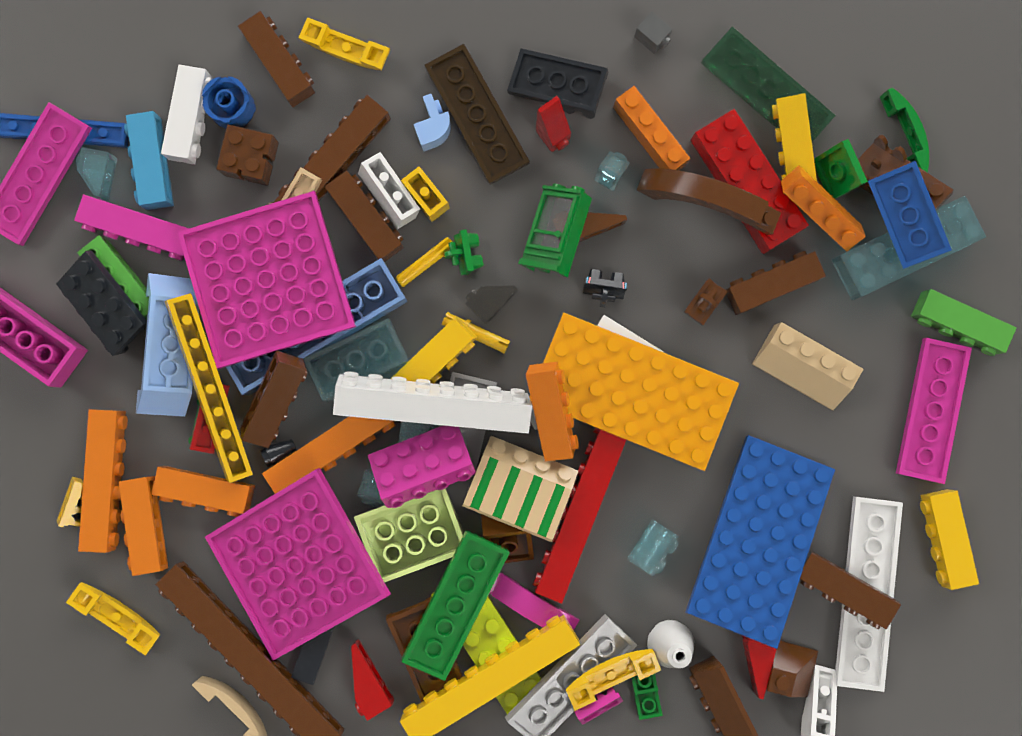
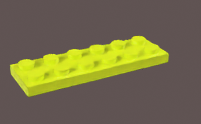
[431,592,542,714]

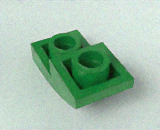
[631,674,663,720]

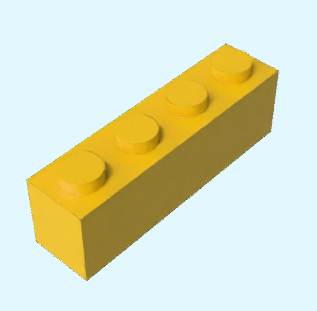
[772,93,817,181]
[391,317,478,384]
[920,489,979,590]

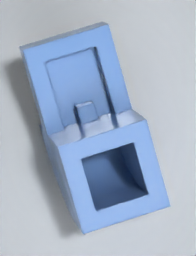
[414,94,451,152]

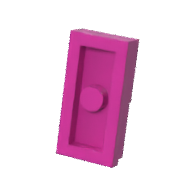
[575,687,623,725]

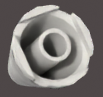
[647,620,694,668]

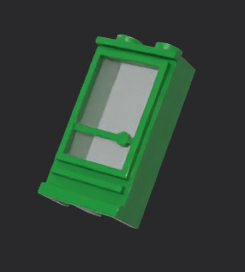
[518,183,592,278]

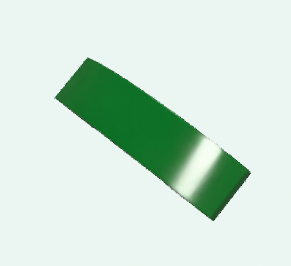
[880,88,929,172]

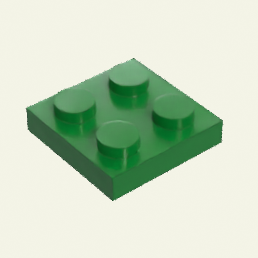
[814,139,868,199]

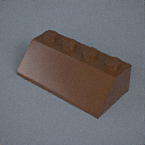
[689,655,758,736]

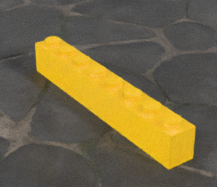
[165,293,253,483]
[400,615,580,736]

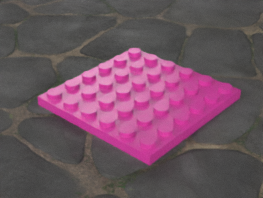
[177,191,356,369]
[205,468,391,660]

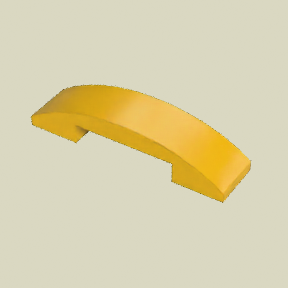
[298,17,390,71]
[66,582,160,655]
[565,649,661,711]

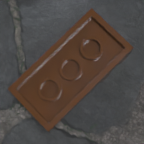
[858,135,954,211]
[386,597,463,702]

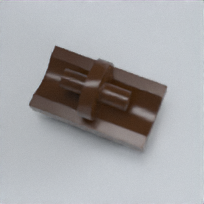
[684,278,728,326]

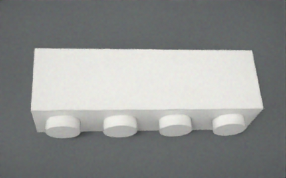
[161,65,213,164]

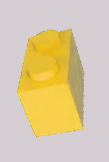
[401,166,450,222]

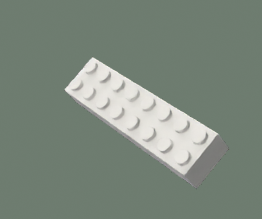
[333,372,532,434]

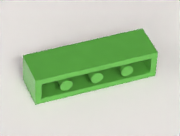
[911,289,1017,356]

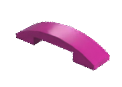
[489,572,579,630]

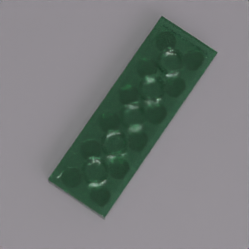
[701,26,836,142]

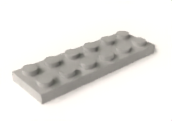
[505,614,637,736]

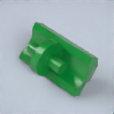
[444,229,484,276]

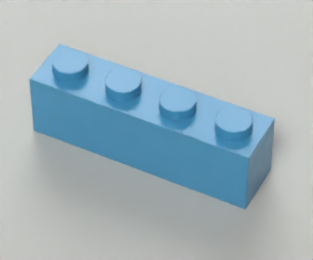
[124,111,174,210]

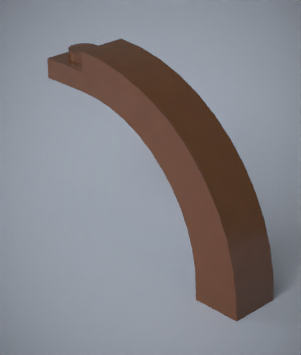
[637,168,781,235]

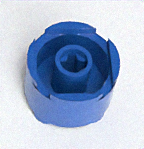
[202,76,256,129]

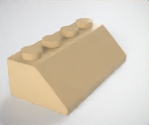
[752,322,864,410]

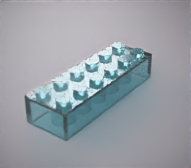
[832,196,986,300]

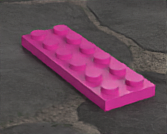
[0,102,92,246]
[896,338,972,484]

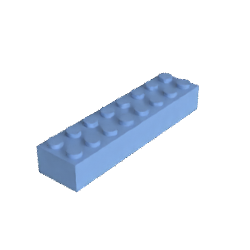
[226,258,408,396]

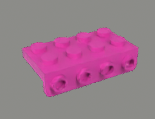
[368,425,476,508]

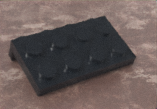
[56,250,147,356]

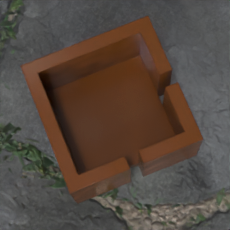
[216,124,279,186]

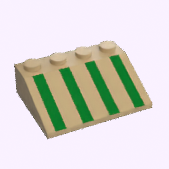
[462,436,578,542]

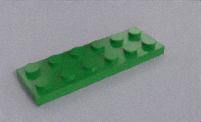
[401,530,510,681]

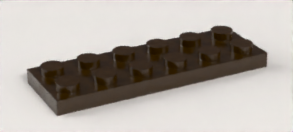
[424,44,530,185]

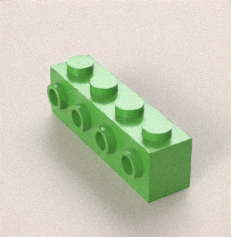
[77,235,149,320]

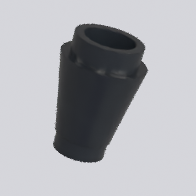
[260,439,297,467]

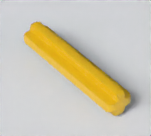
[396,237,452,287]

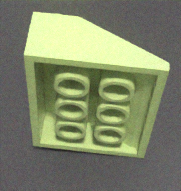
[354,488,464,582]

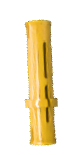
[442,312,510,354]

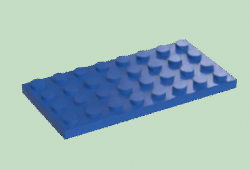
[685,435,835,649]

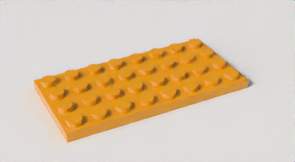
[529,312,739,471]

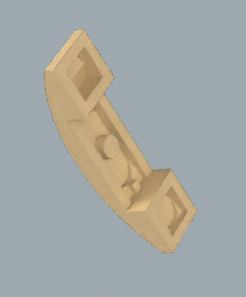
[192,676,267,736]

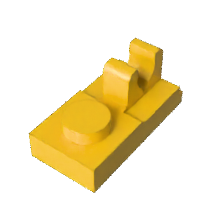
[56,477,83,527]

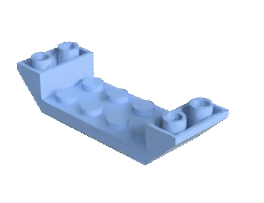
[136,273,199,417]

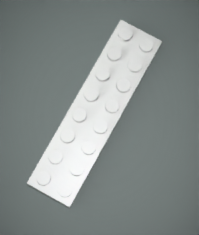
[835,496,903,692]

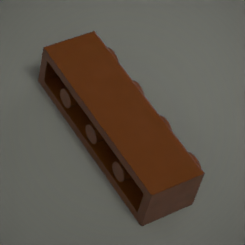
[238,11,315,107]
[324,170,404,262]
[726,250,826,315]
[240,350,307,448]
[800,551,901,630]

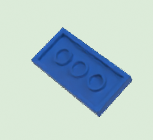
[868,161,952,269]

